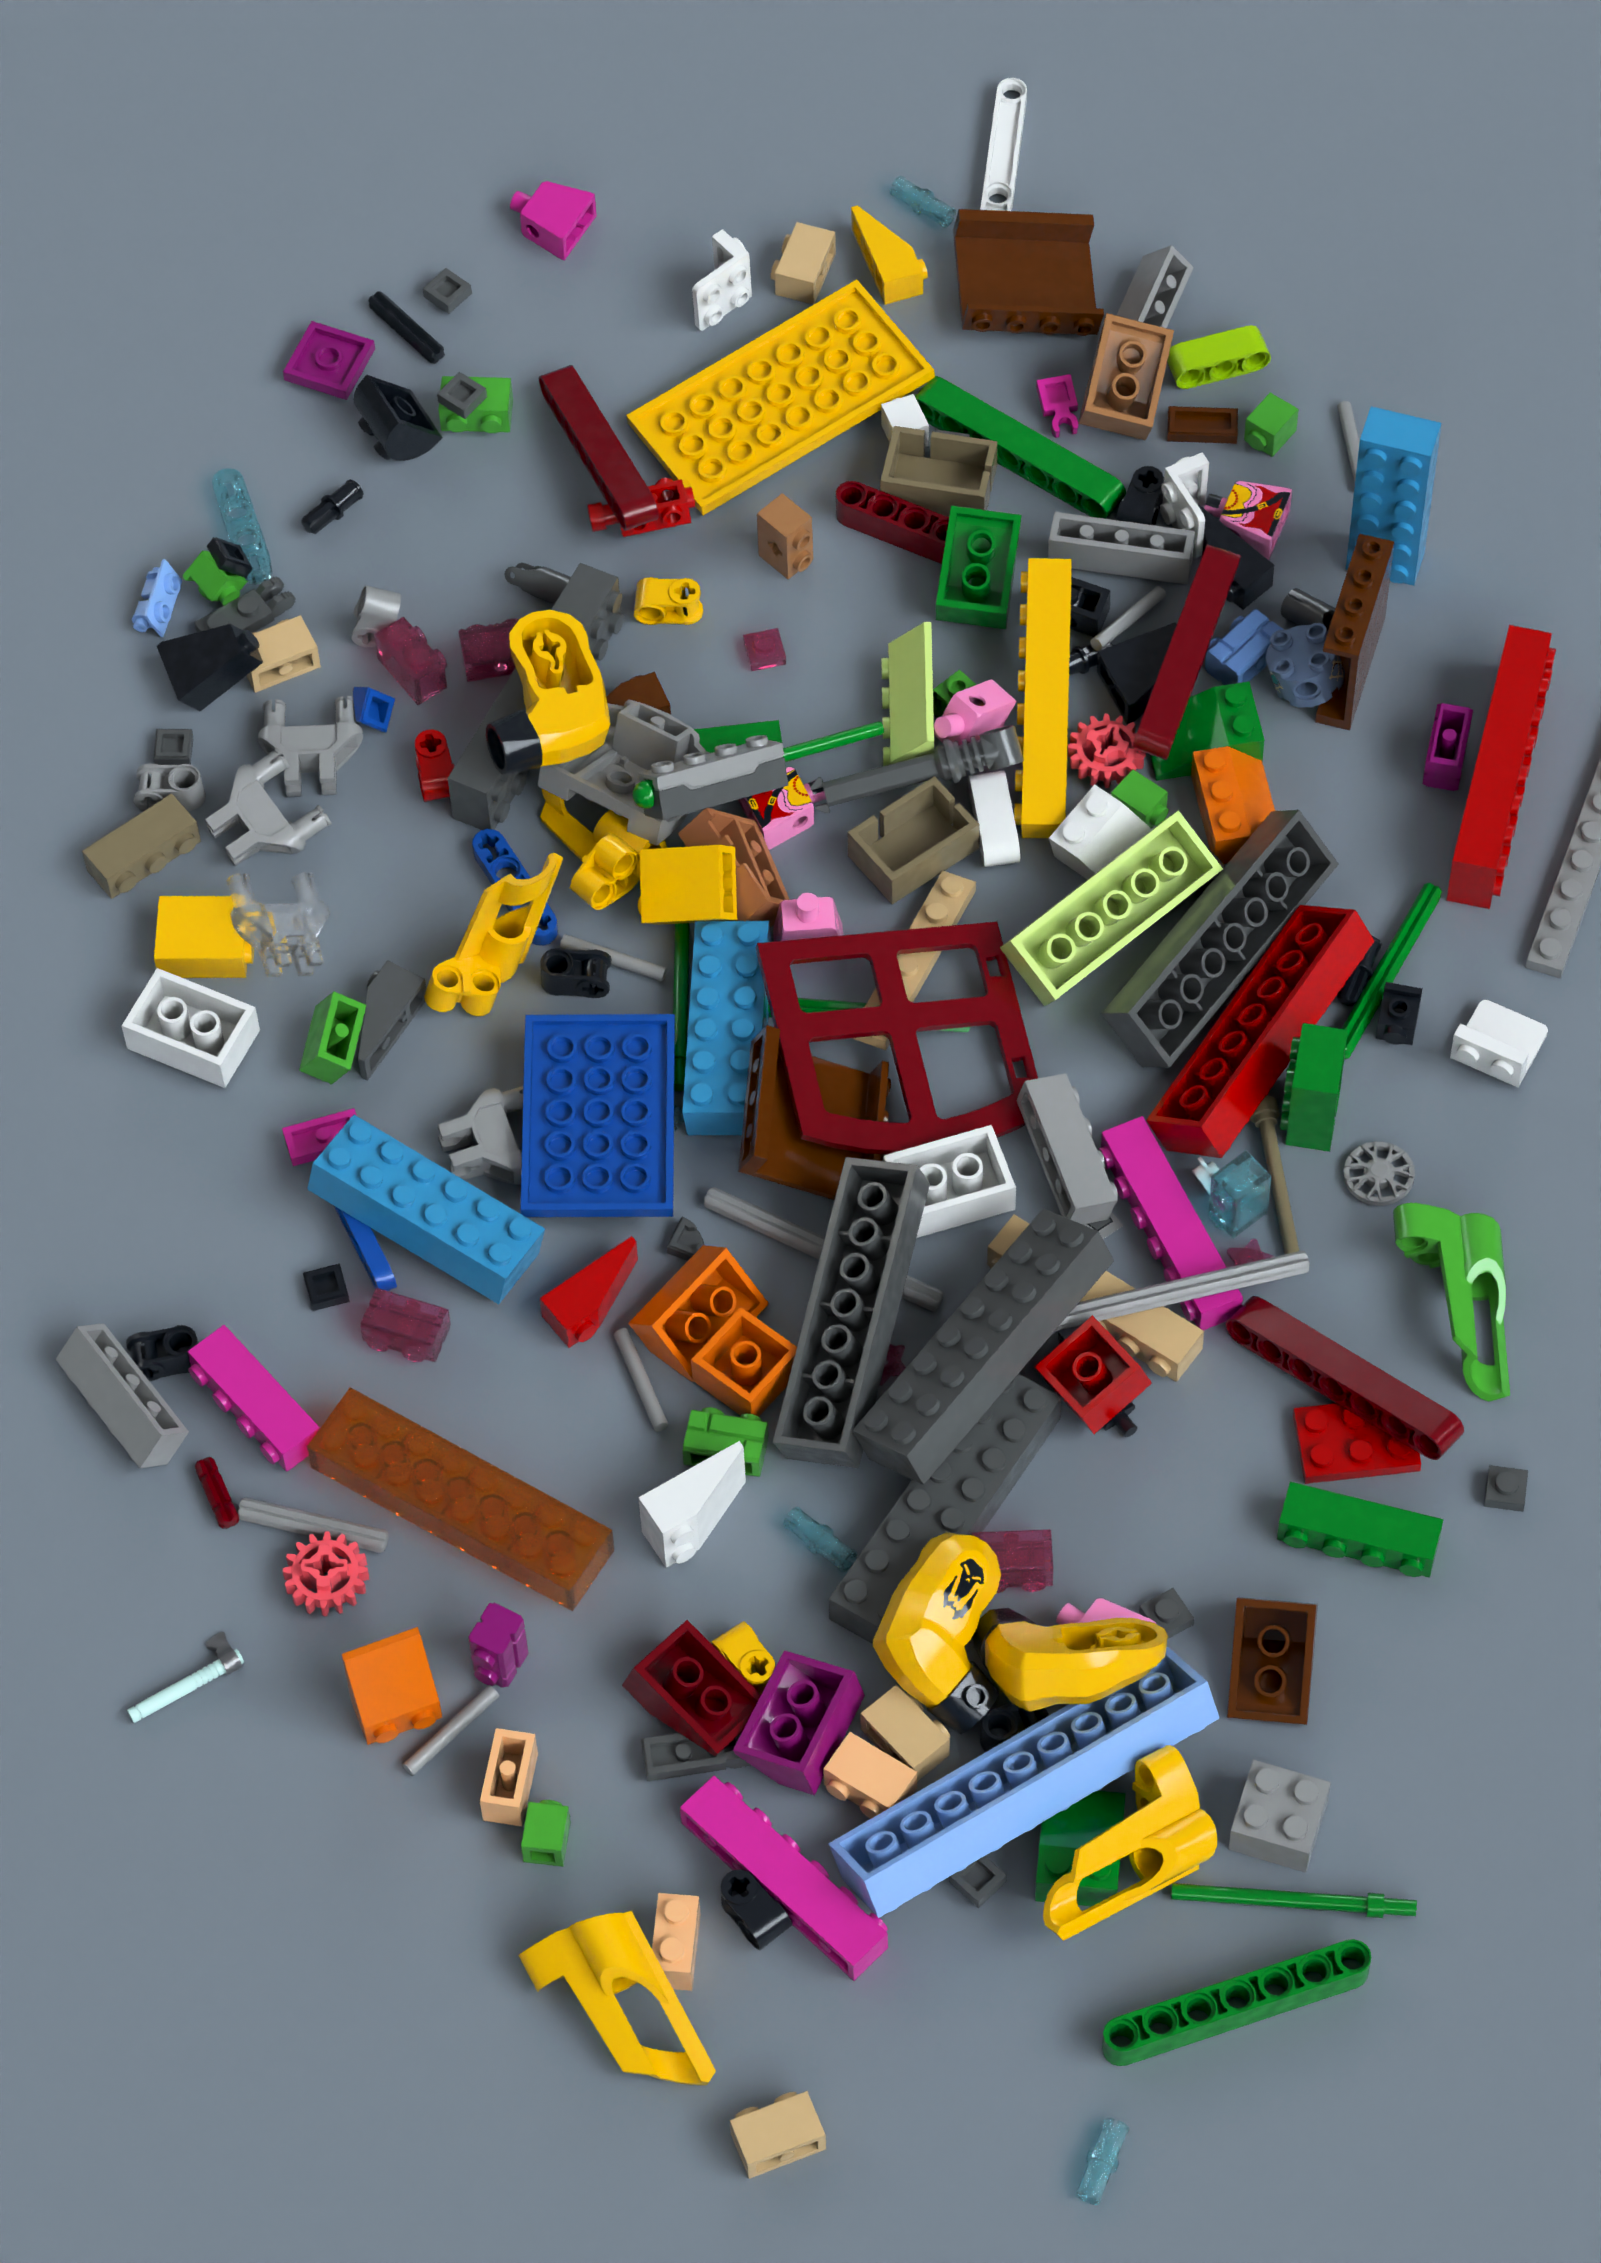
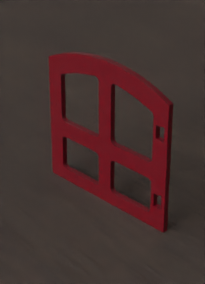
[755,921,1038,1155]

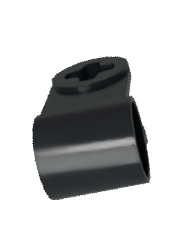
[1116,466,1164,525]
[540,948,612,998]
[126,1325,199,1381]
[980,1702,1049,1752]
[721,1869,792,1951]

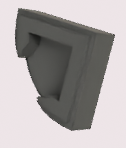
[666,1217,704,1261]

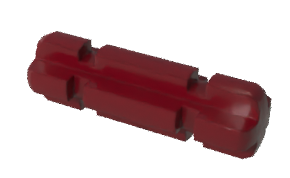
[195,1457,239,1529]

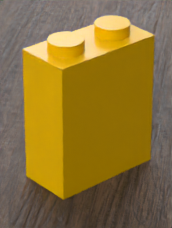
[637,845,737,925]
[154,896,256,978]

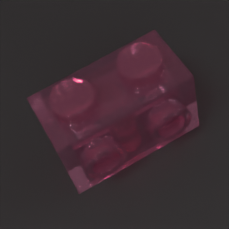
[374,617,447,705]

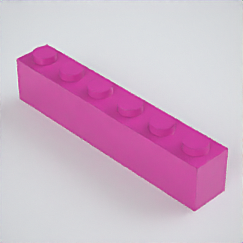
[1098,1116,1243,1330]
[680,1775,888,1981]

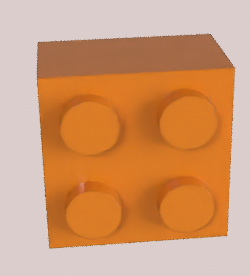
[691,1307,797,1417]

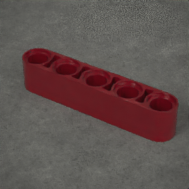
[836,481,949,564]

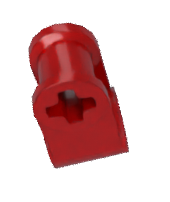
[415,729,455,802]

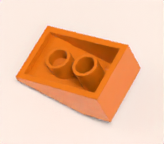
[341,1627,443,1745]

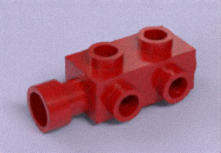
[587,478,695,537]

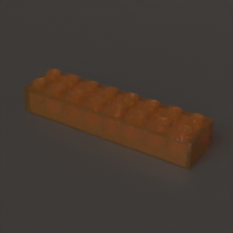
[307,1387,615,1611]

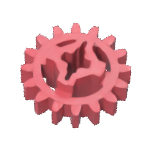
[1067,714,1146,788]
[283,1531,369,1616]

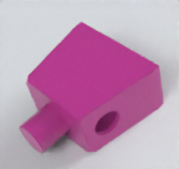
[510,181,597,261]

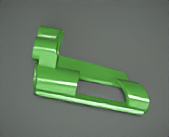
[1393,1203,1510,1402]

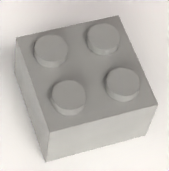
[1228,1759,1331,1873]

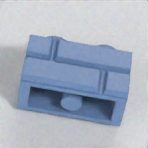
[1205,609,1284,685]

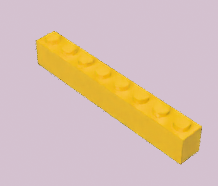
[1014,558,1072,839]

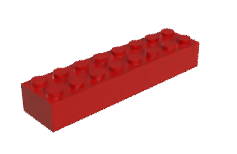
[1446,625,1556,909]
[1146,905,1375,1158]

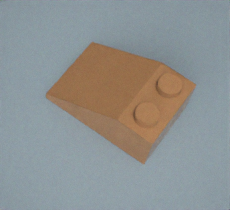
[1078,313,1174,440]

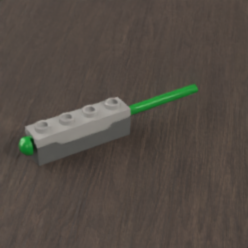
[632,721,884,820]

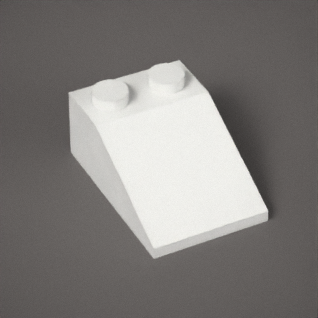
[1049,784,1152,880]
[638,1441,746,1568]

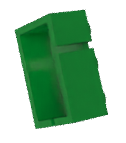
[1280,1023,1348,1152]

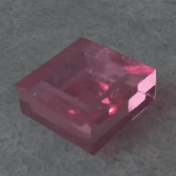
[743,628,786,671]

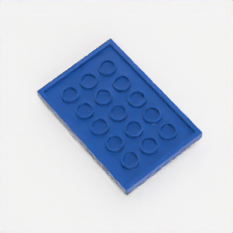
[520,1014,675,1217]

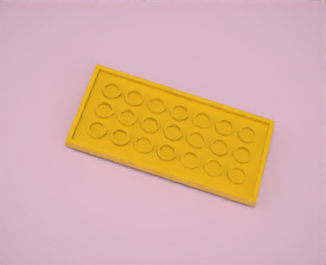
[626,279,935,516]

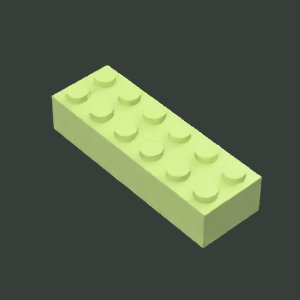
[1000,810,1223,1006]

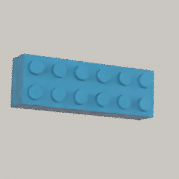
[1346,406,1442,586]
[682,921,772,1136]
[307,1115,545,1305]

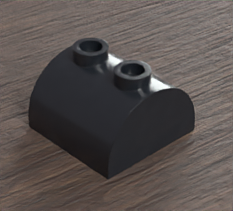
[353,375,443,461]

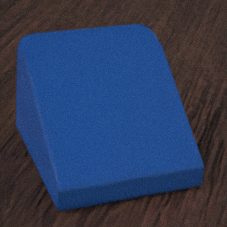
[353,687,395,733]

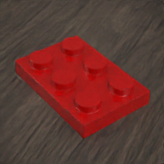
[1293,1403,1422,1484]

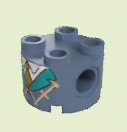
[1266,623,1345,708]

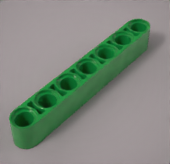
[915,376,1126,519]
[1102,1939,1372,2066]

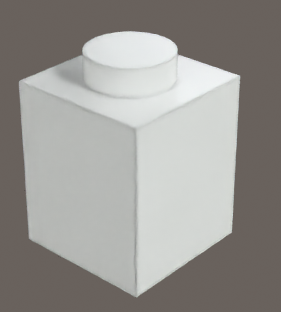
[881,394,929,447]

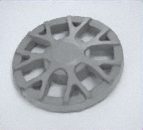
[1343,1142,1415,1206]

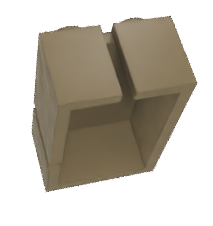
[880,426,997,517]
[847,776,980,905]

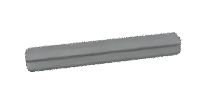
[238,1498,389,1553]

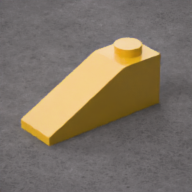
[851,205,928,305]

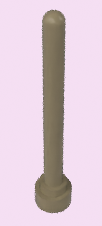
[1250,1096,1299,1254]

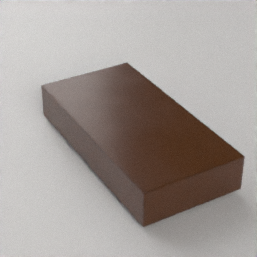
[1167,406,1238,444]

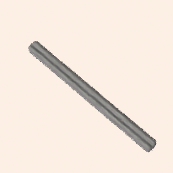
[704,1187,943,1311]
[1055,1251,1310,1331]

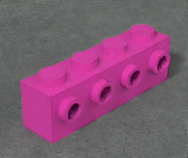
[188,1325,323,1472]

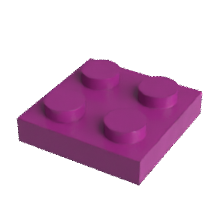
[283,321,375,400]

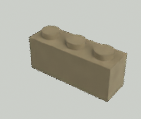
[82,794,201,899]

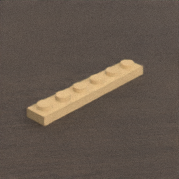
[852,870,976,1050]

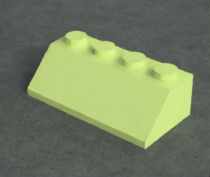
[881,622,934,782]

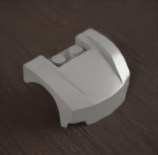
[538,699,710,846]

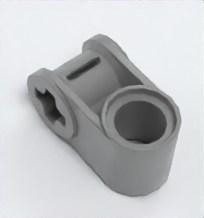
[352,585,401,647]
[133,763,206,811]

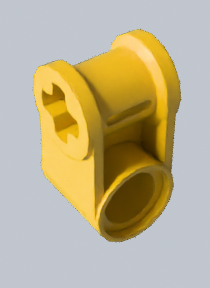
[634,577,703,625]
[710,1621,775,1694]

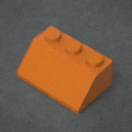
[1191,746,1275,864]
[628,1245,769,1382]

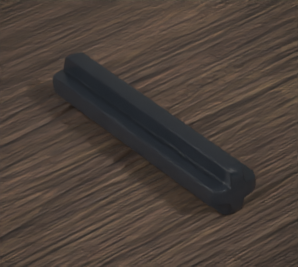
[368,291,445,364]

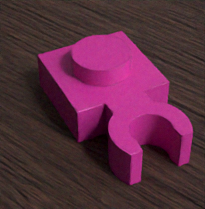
[1036,374,1078,438]

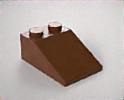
[1227,1597,1318,1725]

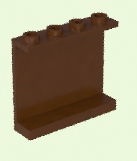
[953,209,1104,336]
[1315,533,1394,731]
[738,1025,891,1200]

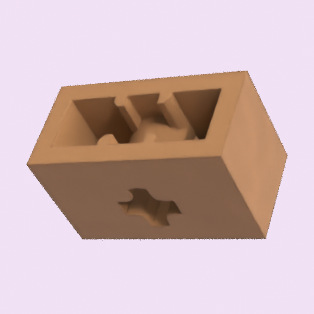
[757,493,813,579]

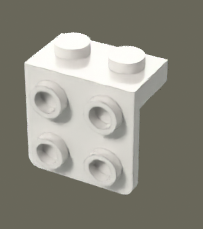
[692,229,752,331]
[1160,452,1209,558]
[1450,1000,1548,1087]

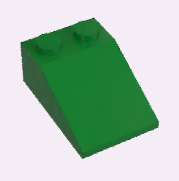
[936,506,1022,629]
[1150,681,1265,781]
[1035,1791,1126,1906]

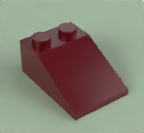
[622,1620,761,1757]

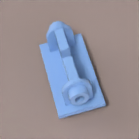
[132,559,183,637]

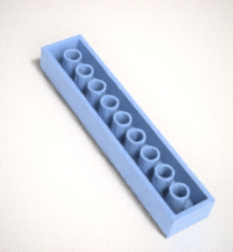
[828,1647,1219,1918]

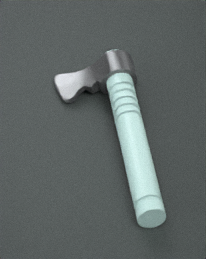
[127,1632,244,1723]

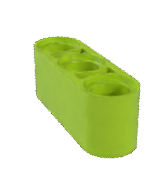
[1167,325,1271,389]

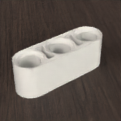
[968,770,1020,867]

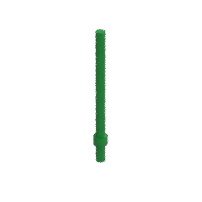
[673,923,689,1092]
[1171,1883,1417,1918]

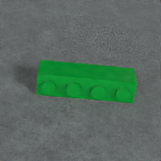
[1277,1482,1444,1578]

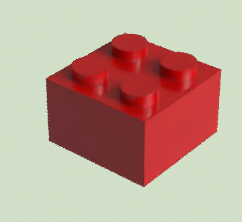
[1034,1315,1152,1434]

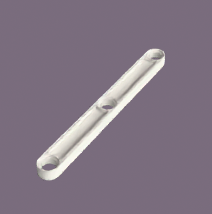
[980,78,1027,211]

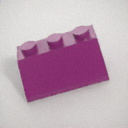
[733,1650,865,1796]

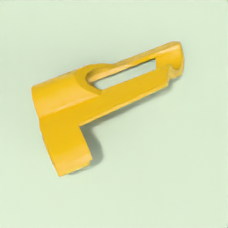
[540,788,667,910]
[424,853,563,1016]
[1043,1745,1217,1941]
[518,1911,716,2086]

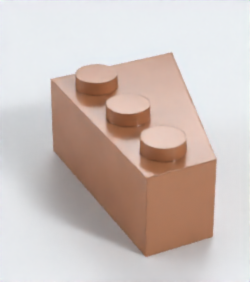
[678,808,790,928]

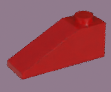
[539,1236,638,1348]

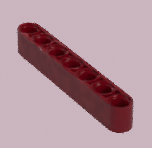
[538,365,659,531]
[1132,544,1241,760]
[1225,1296,1464,1460]

